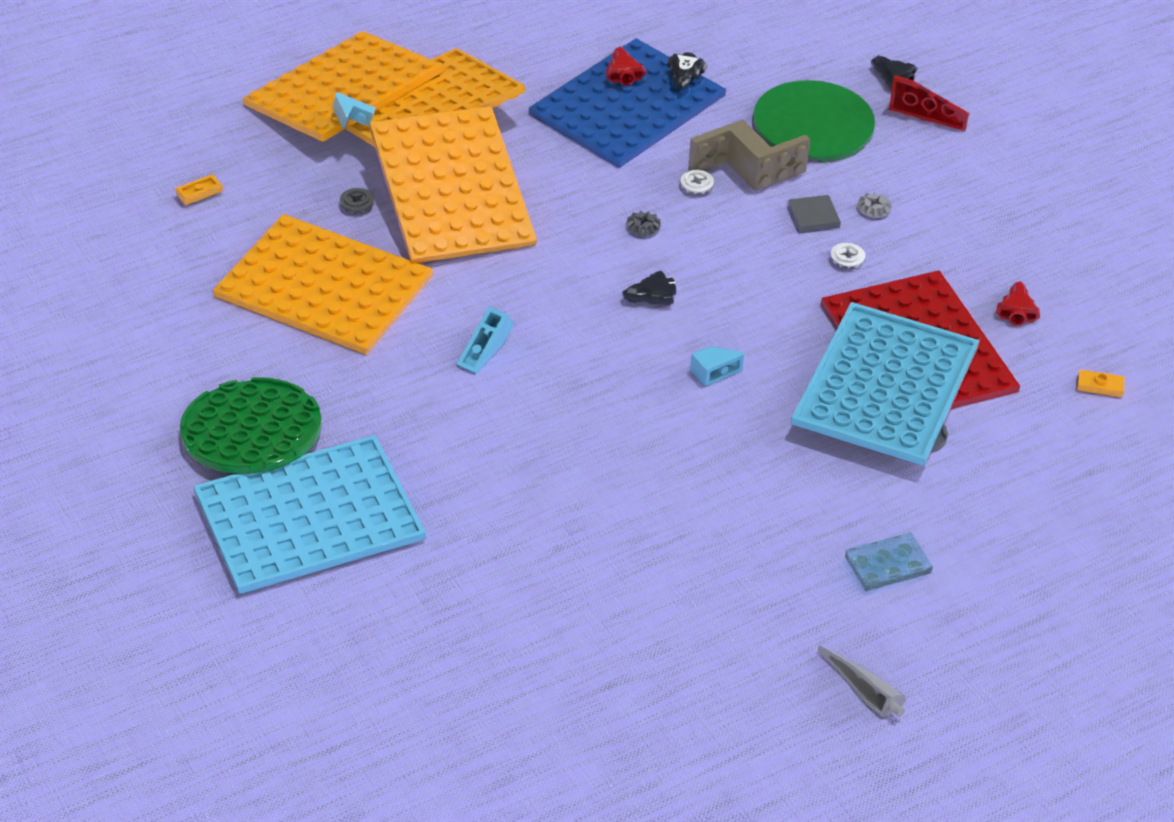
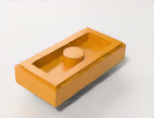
[175,174,223,206]
[1077,369,1125,397]

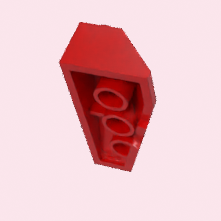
[888,76,969,131]

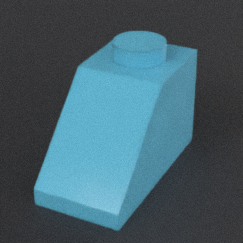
[690,346,744,387]

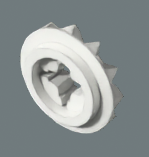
[680,170,714,195]
[830,243,865,269]

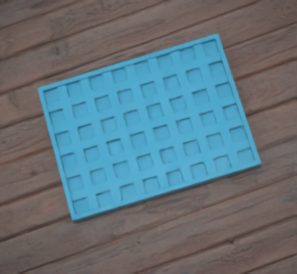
[194,435,426,594]

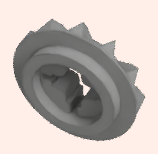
[857,192,892,218]

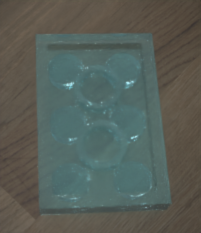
[845,532,933,591]

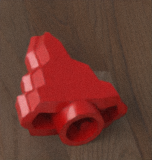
[606,46,646,85]
[996,281,1040,326]

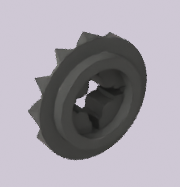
[340,188,374,213]
[627,210,661,236]

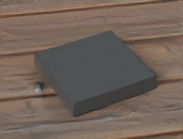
[788,195,841,232]

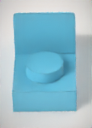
[332,92,376,130]

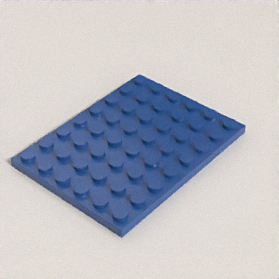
[529,38,726,168]

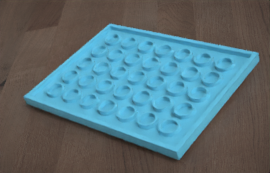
[791,302,979,466]

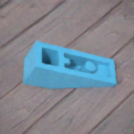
[457,306,514,374]

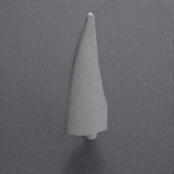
[817,646,906,717]

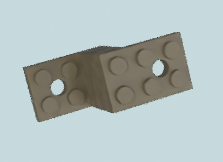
[688,120,810,191]

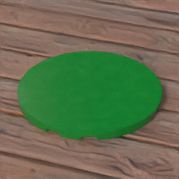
[753,80,875,162]
[180,377,322,474]

